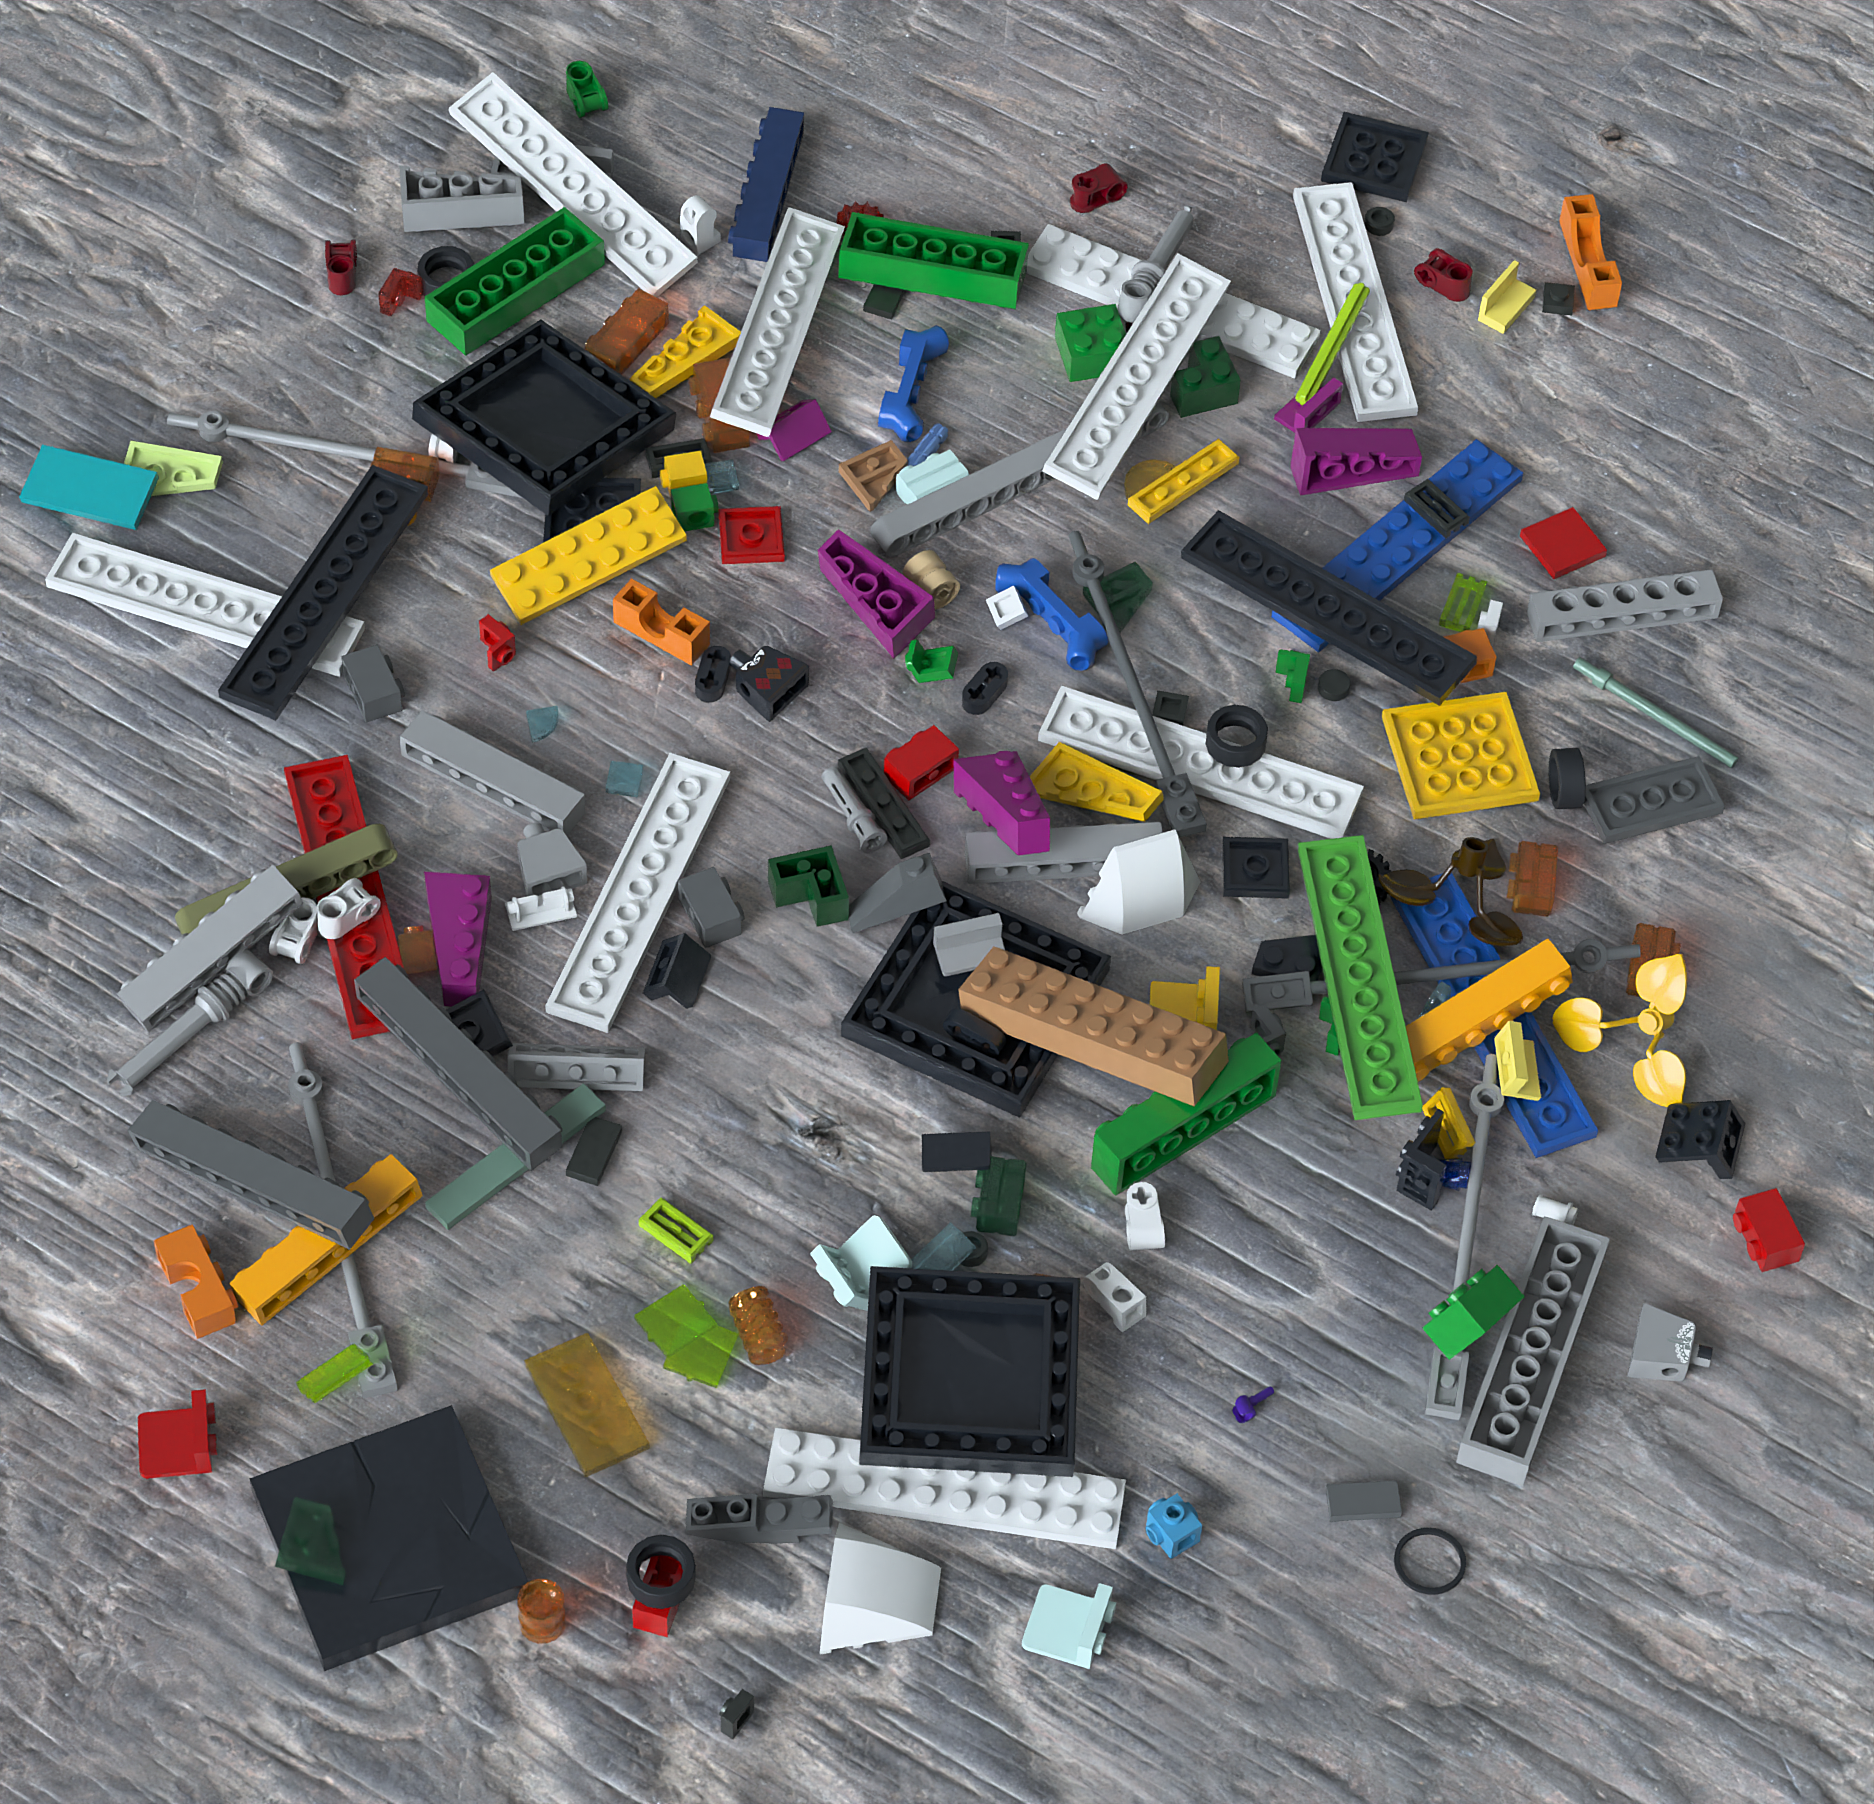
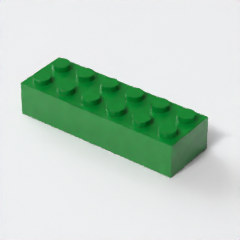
[425,207,605,356]
[838,212,1029,309]
[1091,1032,1282,1196]

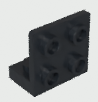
[1655,1100,1746,1179]
[1396,1108,1447,1211]

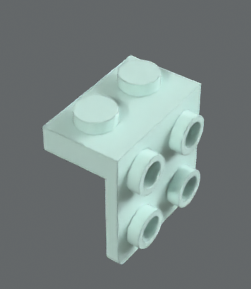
[810,1215,912,1311]
[1022,1583,1117,1669]

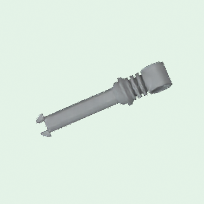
[1118,205,1194,323]
[107,949,273,1096]

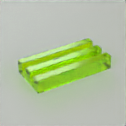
[1439,573,1488,632]
[296,1343,373,1403]

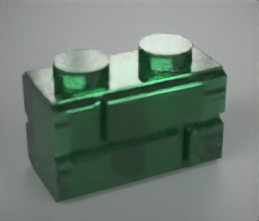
[970,1156,1027,1236]

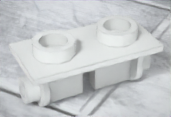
[505,886,577,931]

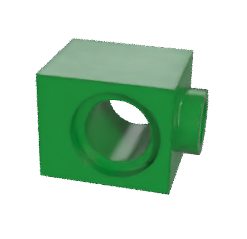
[671,483,719,532]

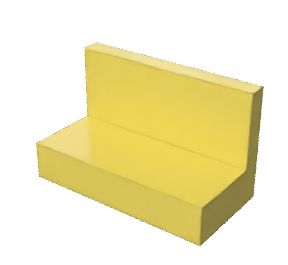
[1478,260,1536,334]
[1494,1021,1541,1101]

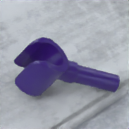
[1232,1386,1274,1423]

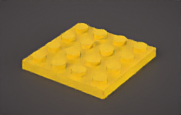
[1382,692,1540,819]

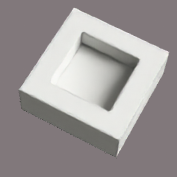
[986,586,1028,630]
[1477,600,1503,646]

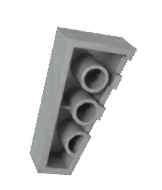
[399,165,524,232]

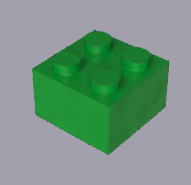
[1055,304,1126,382]
[1422,1264,1525,1360]

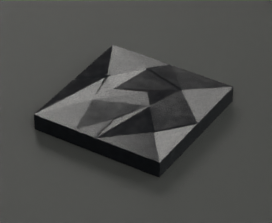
[412,319,676,516]
[841,881,1111,1118]
[859,1266,1080,1477]
[249,1405,530,1671]

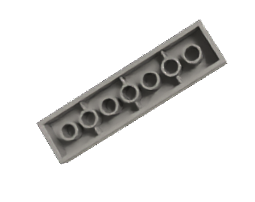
[1456,1216,1610,1486]

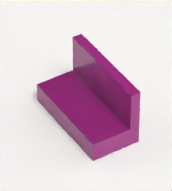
[1274,377,1343,433]
[756,399,832,461]

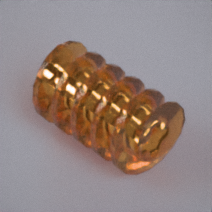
[728,1286,788,1365]

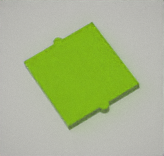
[634,1284,717,1359]
[663,1313,739,1389]

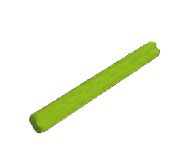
[1295,282,1370,406]

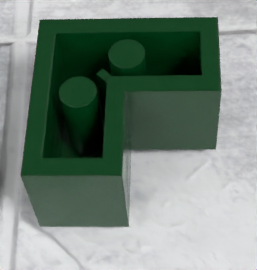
[1170,336,1241,418]
[768,845,849,927]

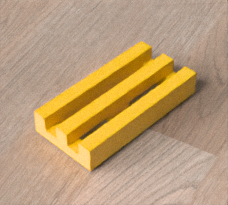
[1422,1087,1475,1163]

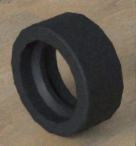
[417,246,475,296]
[1205,704,1268,768]
[1548,748,1586,809]
[626,1535,696,1609]

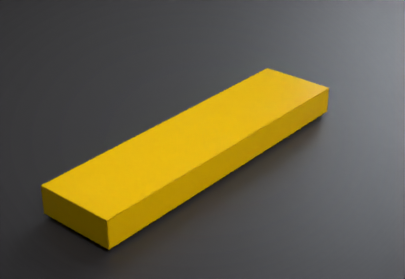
[1127,438,1240,524]

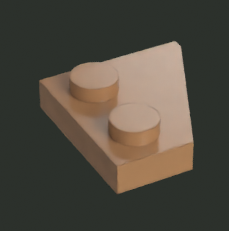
[838,440,908,512]

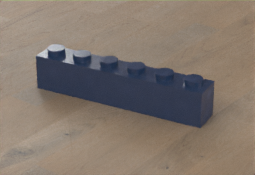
[728,107,804,262]

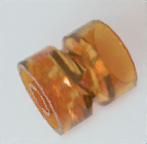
[517,1579,566,1644]

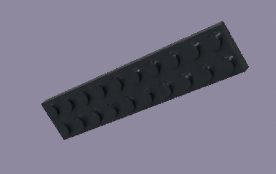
[218,465,428,721]
[1181,510,1477,706]

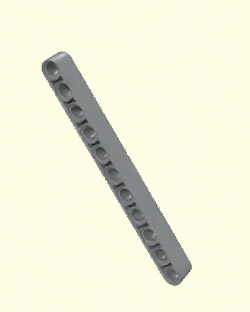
[870,401,1169,557]

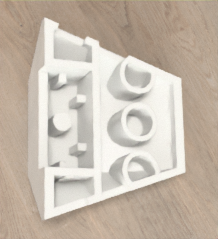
[1077,829,1201,935]
[820,1523,941,1654]

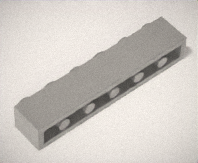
[400,710,585,836]
[964,821,1162,884]
[117,864,303,1032]

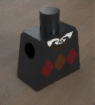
[730,646,809,722]

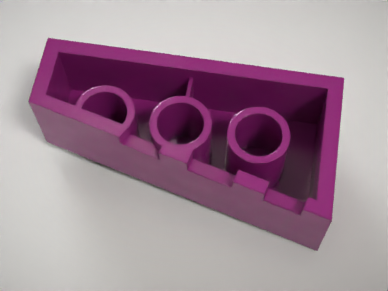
[1290,428,1422,496]
[818,529,935,659]
[954,751,1050,856]
[424,872,492,1007]

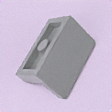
[933,913,1005,976]

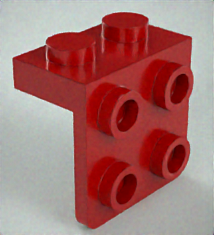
[138,1389,218,1479]

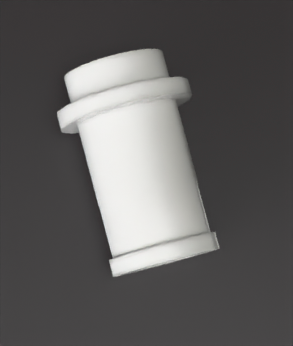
[1532,1195,1578,1225]

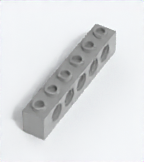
[1527,569,1723,642]

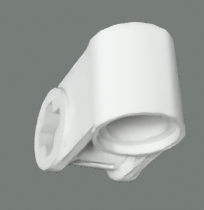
[317,878,381,939]
[269,897,319,964]
[1125,1182,1165,1251]

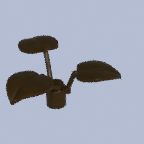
[1378,837,1523,946]

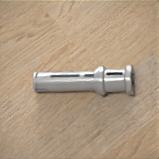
[821,766,887,853]

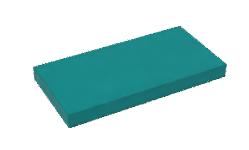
[19,444,159,530]

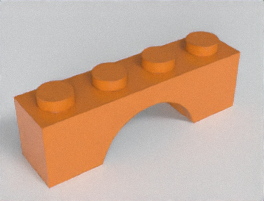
[1559,194,1622,310]

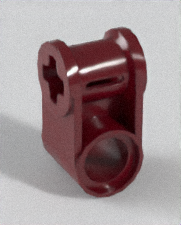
[1070,163,1128,213]
[325,239,357,296]
[1414,248,1473,302]

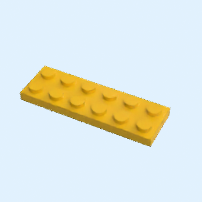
[490,486,687,625]

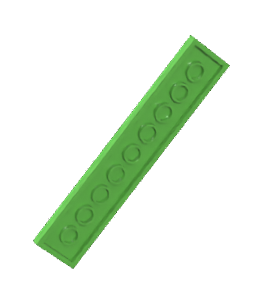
[1298,835,1423,1120]

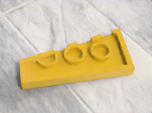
[629,305,741,398]
[1029,742,1164,822]

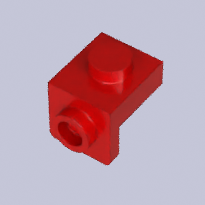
[479,614,516,672]

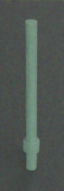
[1573,657,1739,768]

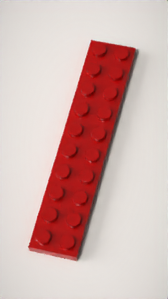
[284,755,404,1040]

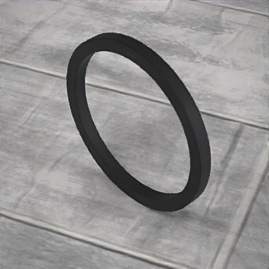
[1394,1528,1466,1595]

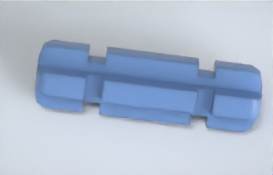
[907,423,948,467]

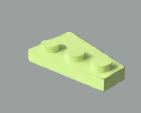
[124,441,223,496]

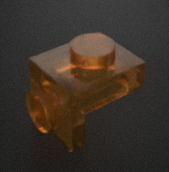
[398,925,437,975]

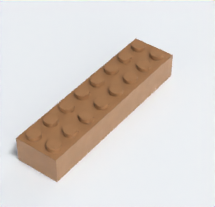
[958,946,1229,1107]

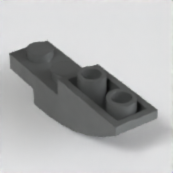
[686,1494,833,1544]

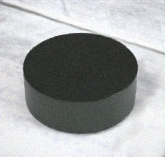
[1364,207,1395,236]
[1318,669,1351,701]
[953,1231,988,1267]

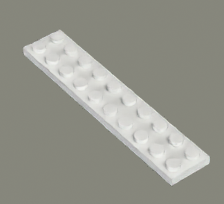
[449,72,698,300]
[1293,182,1418,422]
[710,207,845,437]
[1026,224,1321,379]
[1043,253,1231,500]
[45,533,365,677]
[1038,686,1364,839]
[545,753,730,1033]
[763,1428,1126,1549]

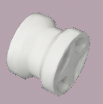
[428,434,459,463]

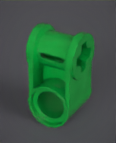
[566,60,609,118]

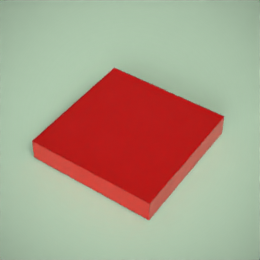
[718,506,785,564]
[1520,507,1607,579]

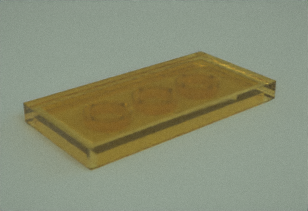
[524,1332,650,1477]

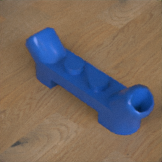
[878,325,949,442]
[995,558,1108,671]

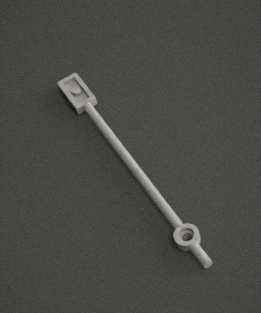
[167,411,522,498]
[288,1042,397,1399]
[1425,1054,1504,1420]

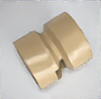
[903,550,960,610]

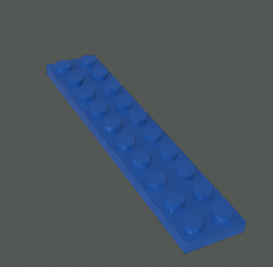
[1271,439,1523,653]
[1390,872,1598,1158]

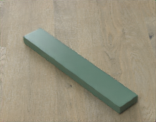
[425,1083,606,1230]

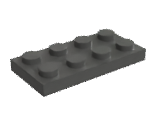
[1584,756,1725,844]

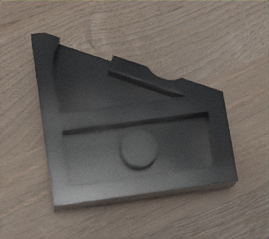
[1252,935,1323,982]

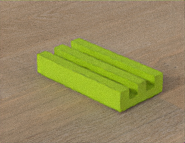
[639,1197,713,1264]

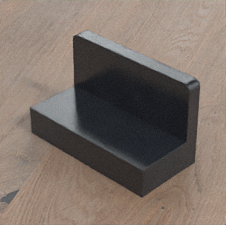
[643,933,711,1009]
[922,1131,992,1172]

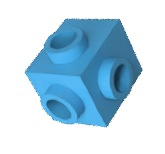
[1145,1493,1202,1559]

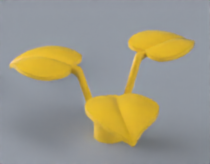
[1552,954,1687,1107]

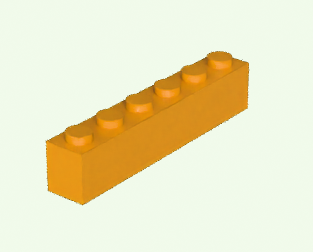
[1405,938,1573,1082]
[229,1154,423,1326]

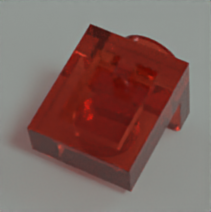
[378,268,423,316]

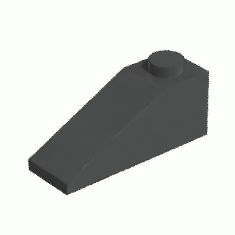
[849,853,946,933]

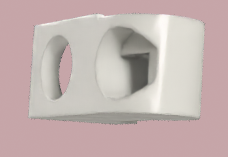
[680,195,721,256]
[1083,1262,1146,1333]

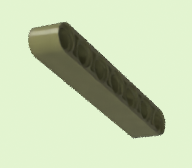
[175,823,398,935]

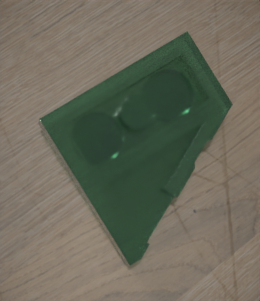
[1082,562,1153,633]
[275,1497,345,1585]

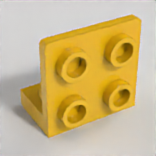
[1149,966,1220,1030]

